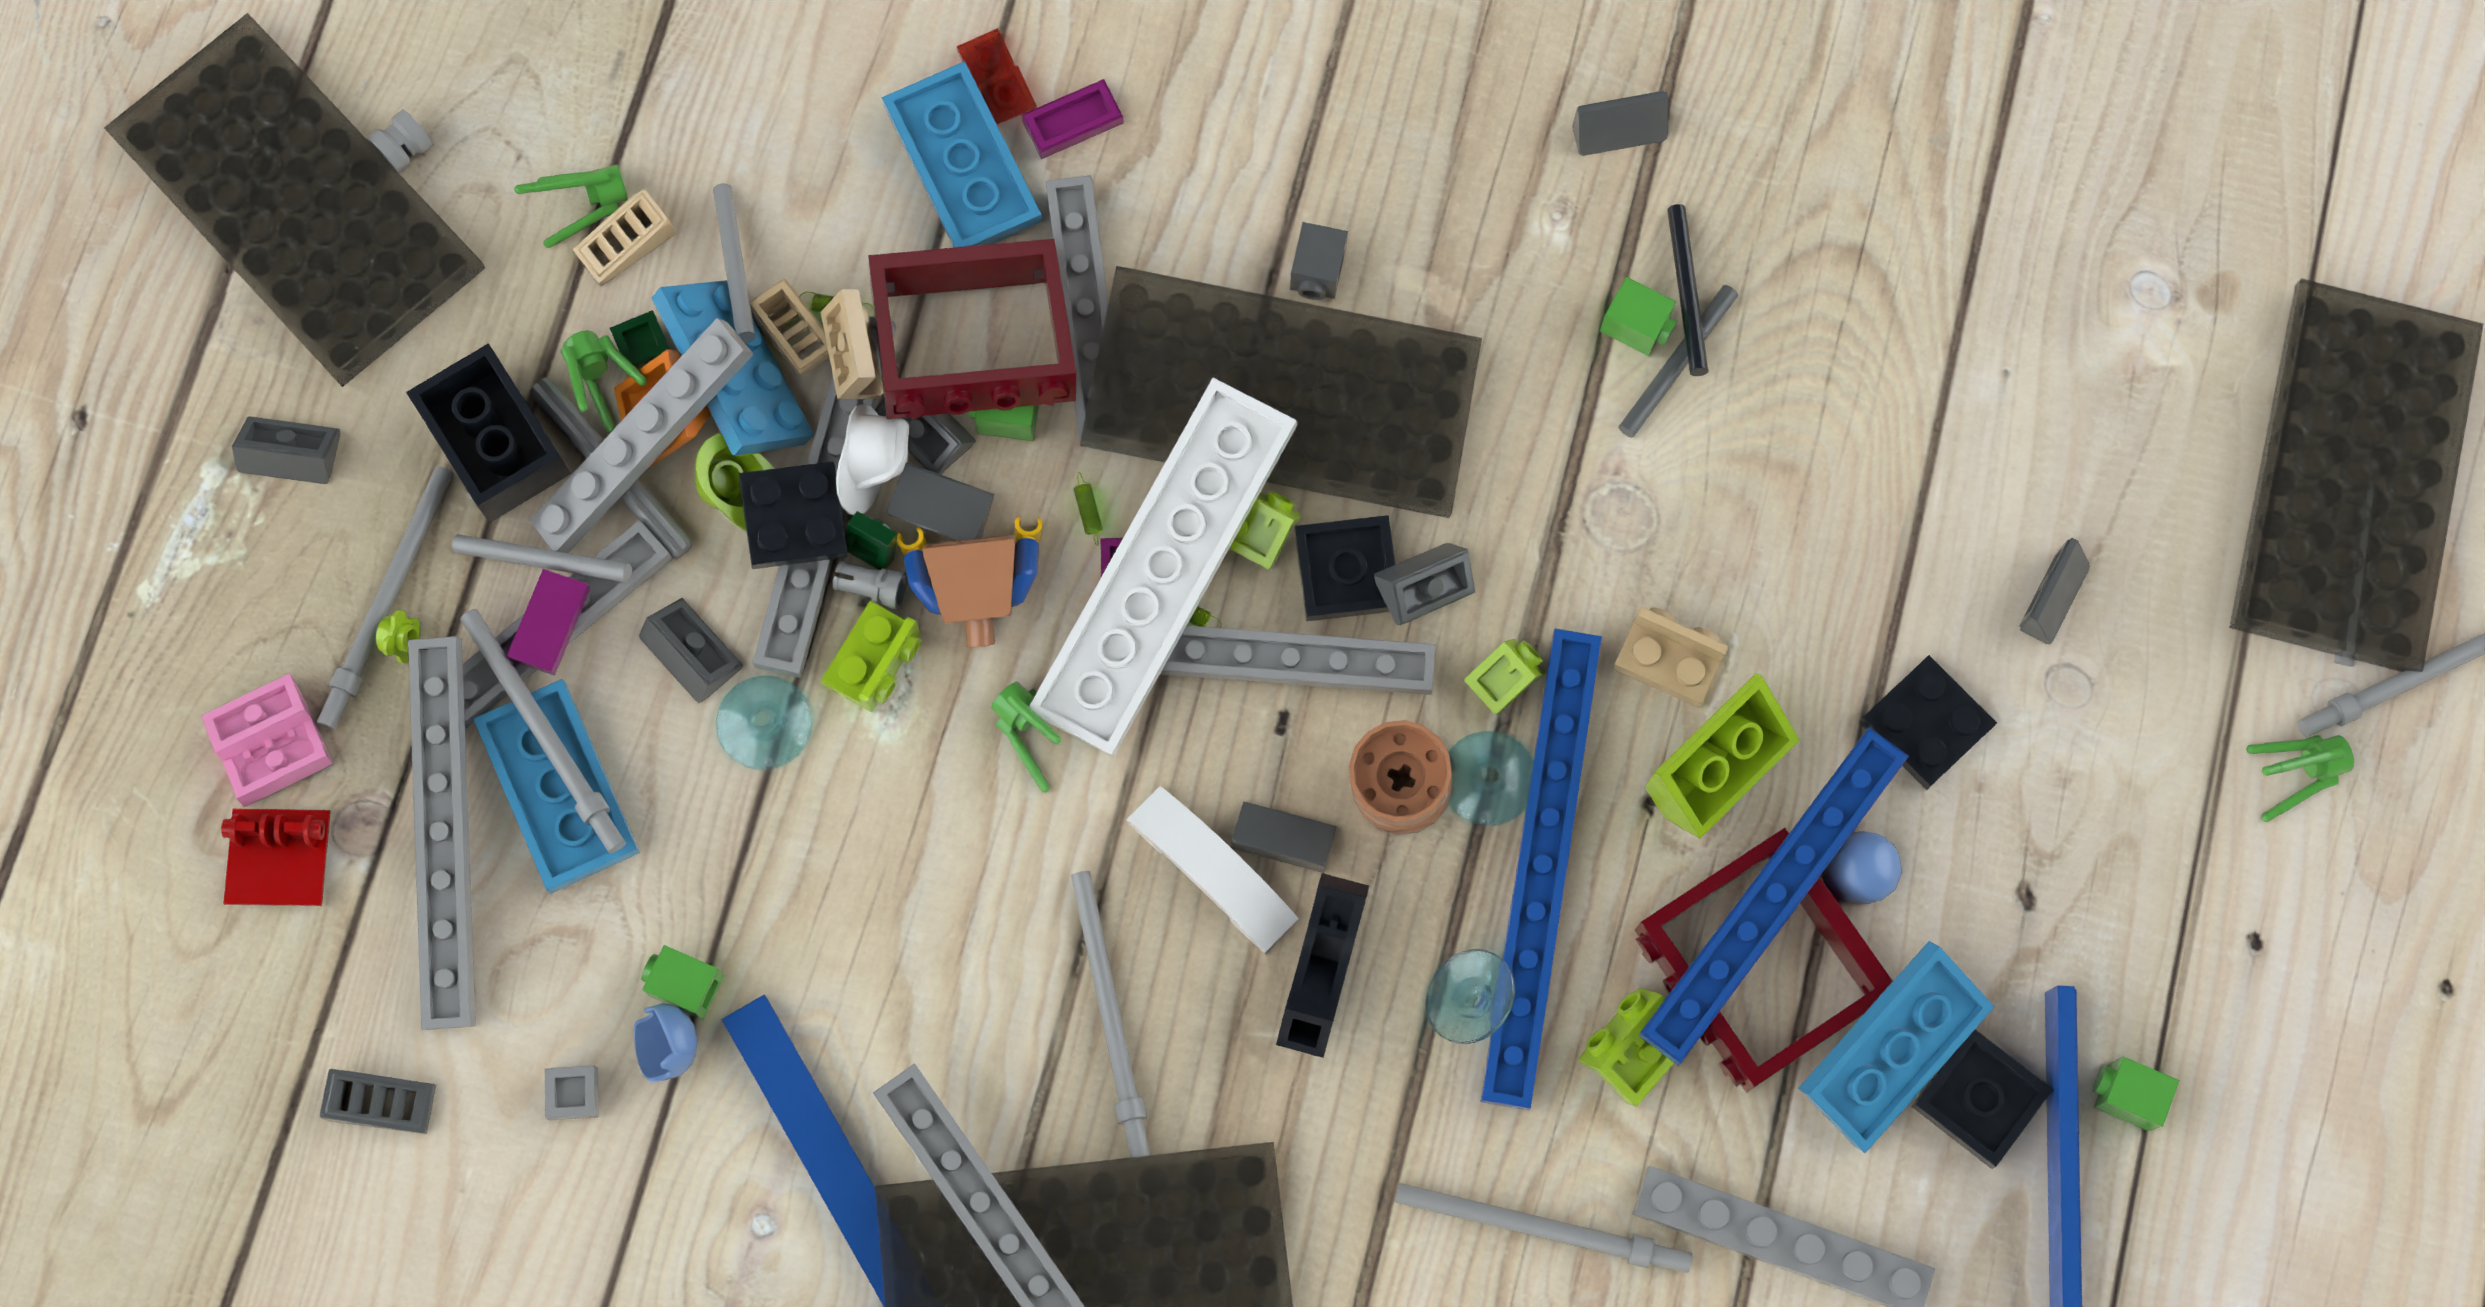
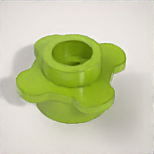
[376,610,420,663]

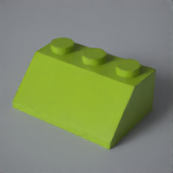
[1645,673,1800,839]

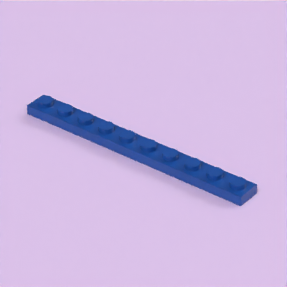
[1480,628,1602,1111]

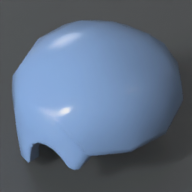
[1822,831,1902,904]
[634,1003,698,1083]

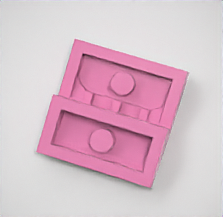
[201,673,333,807]

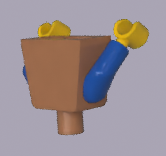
[897,516,1043,648]

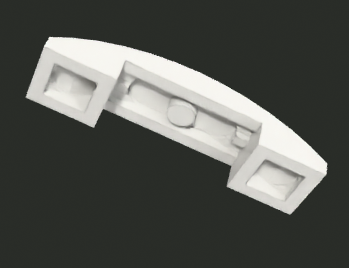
[1126,786,1299,954]

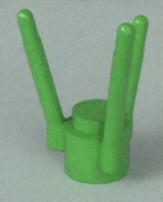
[514,164,628,248]
[560,330,647,435]
[991,682,1061,793]
[2246,735,2354,822]

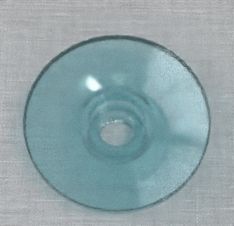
[716,676,812,770]
[1448,731,1533,826]
[1425,949,1515,1044]

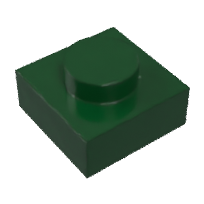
[610,310,670,370]
[845,511,898,570]

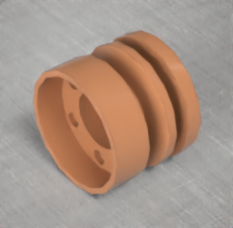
[1349,720,1453,835]

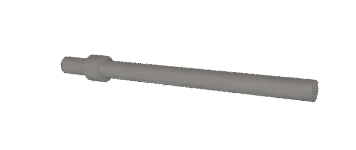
[317,466,454,730]
[460,609,626,854]
[2298,633,2485,737]
[1071,871,1151,1162]
[1395,1183,1692,1273]

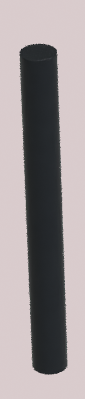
[1667,204,1709,376]

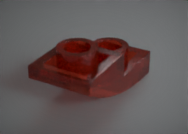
[956,28,1037,126]

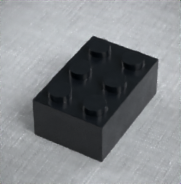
[406,343,571,523]

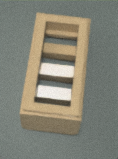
[572,189,676,287]
[750,278,829,376]

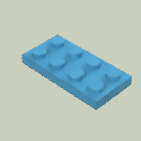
[882,61,1042,247]
[651,280,814,456]
[473,679,640,894]
[1798,941,1994,1153]

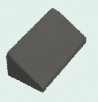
[1572,91,1668,156]
[875,398,976,474]
[232,416,340,484]
[886,462,995,541]
[2019,538,2090,644]
[1374,543,1476,626]
[639,598,743,703]
[1231,801,1337,873]

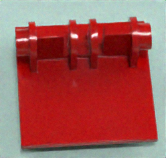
[221,808,331,906]

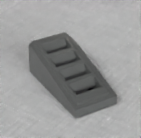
[320,1069,436,1134]

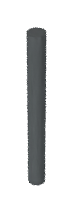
[1618,285,1738,438]

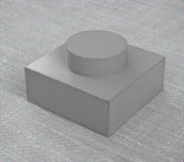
[545,1065,599,1121]

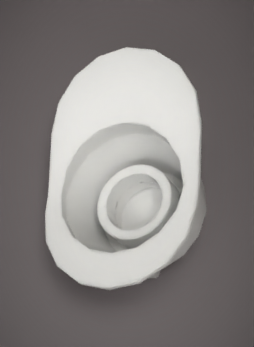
[836,404,909,515]

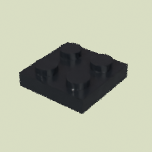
[739,461,847,569]
[1294,515,1396,622]
[1859,655,1997,790]
[1911,1029,2053,1169]

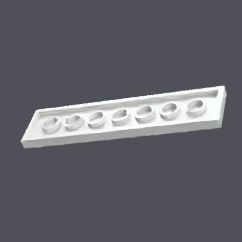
[1029,378,1297,757]

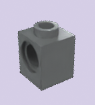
[1290,222,1348,300]

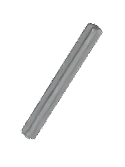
[530,377,692,559]

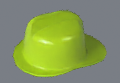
[694,433,775,532]

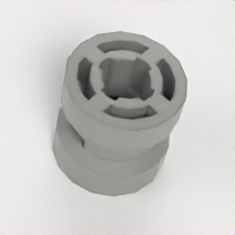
[367,109,434,174]

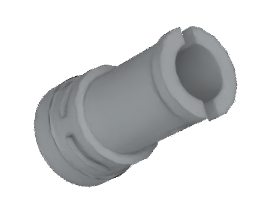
[833,560,907,609]

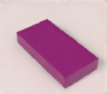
[1021,79,1124,159]
[507,569,591,676]

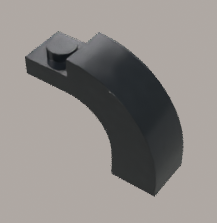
[1276,873,1369,1058]

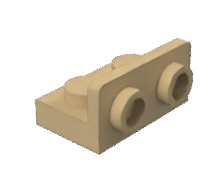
[821,289,883,399]
[1613,608,1728,708]

